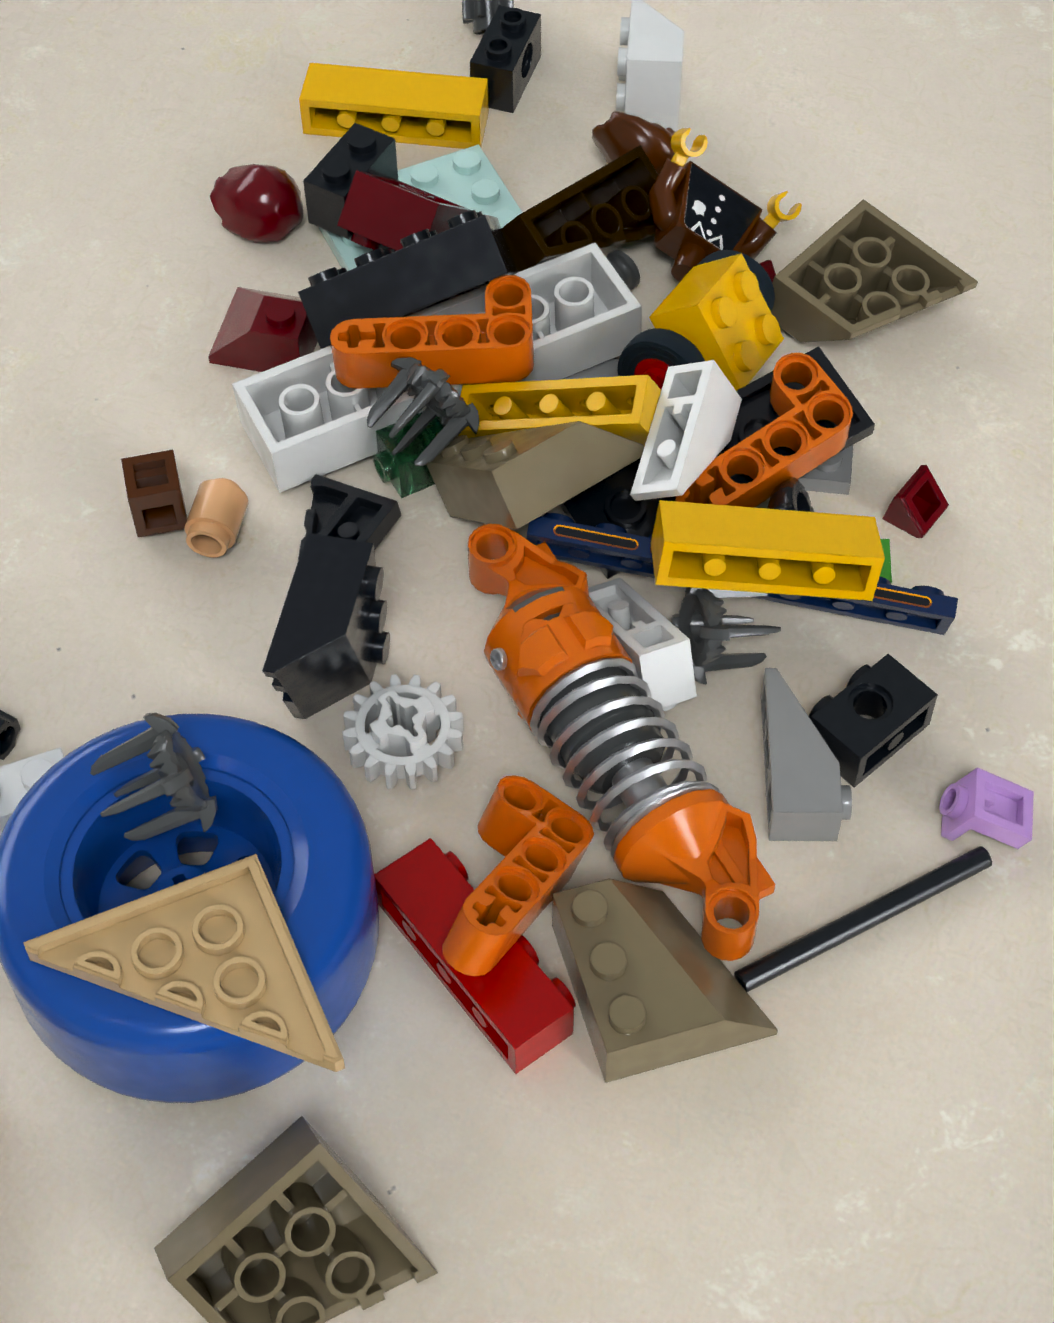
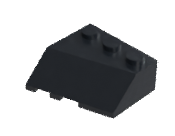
[262,533,390,719]

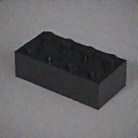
[298,209,518,349]

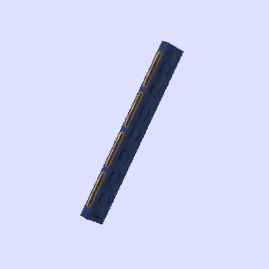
[526,513,958,635]

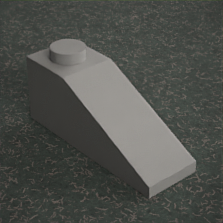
[761,668,852,841]

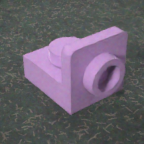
[939,767,1034,849]

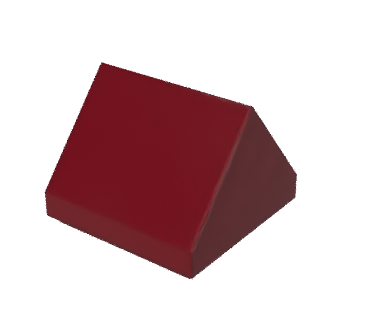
[882,465,949,538]

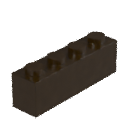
[501,145,658,272]

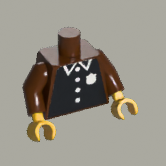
[649,128,802,282]

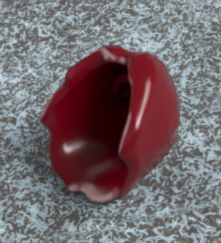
[210,164,303,243]

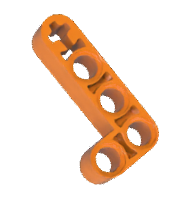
[330,275,534,389]
[675,353,853,507]
[442,775,594,976]

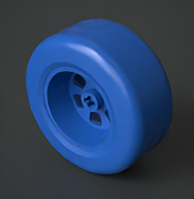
[0,714,379,1103]

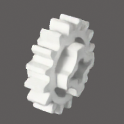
[342,674,464,790]

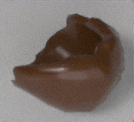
[592,111,686,174]

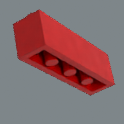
[374,838,576,1074]

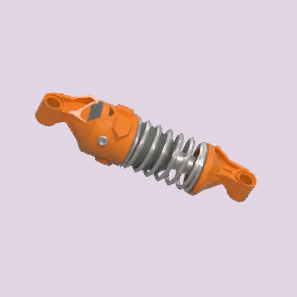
[468,524,776,961]

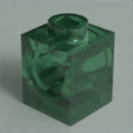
[373,412,443,499]

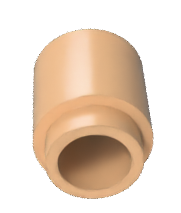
[185,478,248,557]

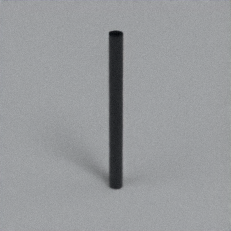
[734,846,992,992]

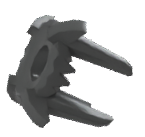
[367,357,480,466]
[672,587,781,685]
[90,713,218,841]

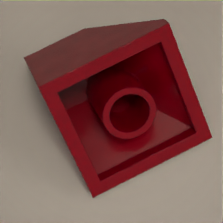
[208,287,318,372]

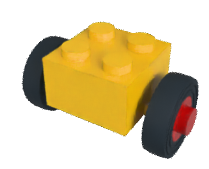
[617,250,784,391]

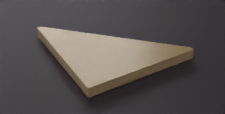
[23,854,345,1072]

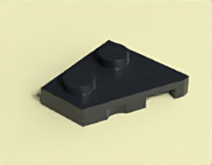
[298,474,401,560]

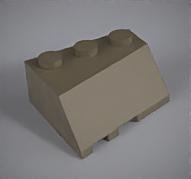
[771,199,978,342]
[426,421,644,529]
[552,878,778,1083]
[154,1116,438,1323]

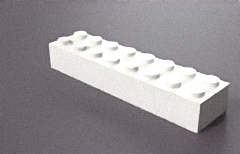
[232,243,642,493]

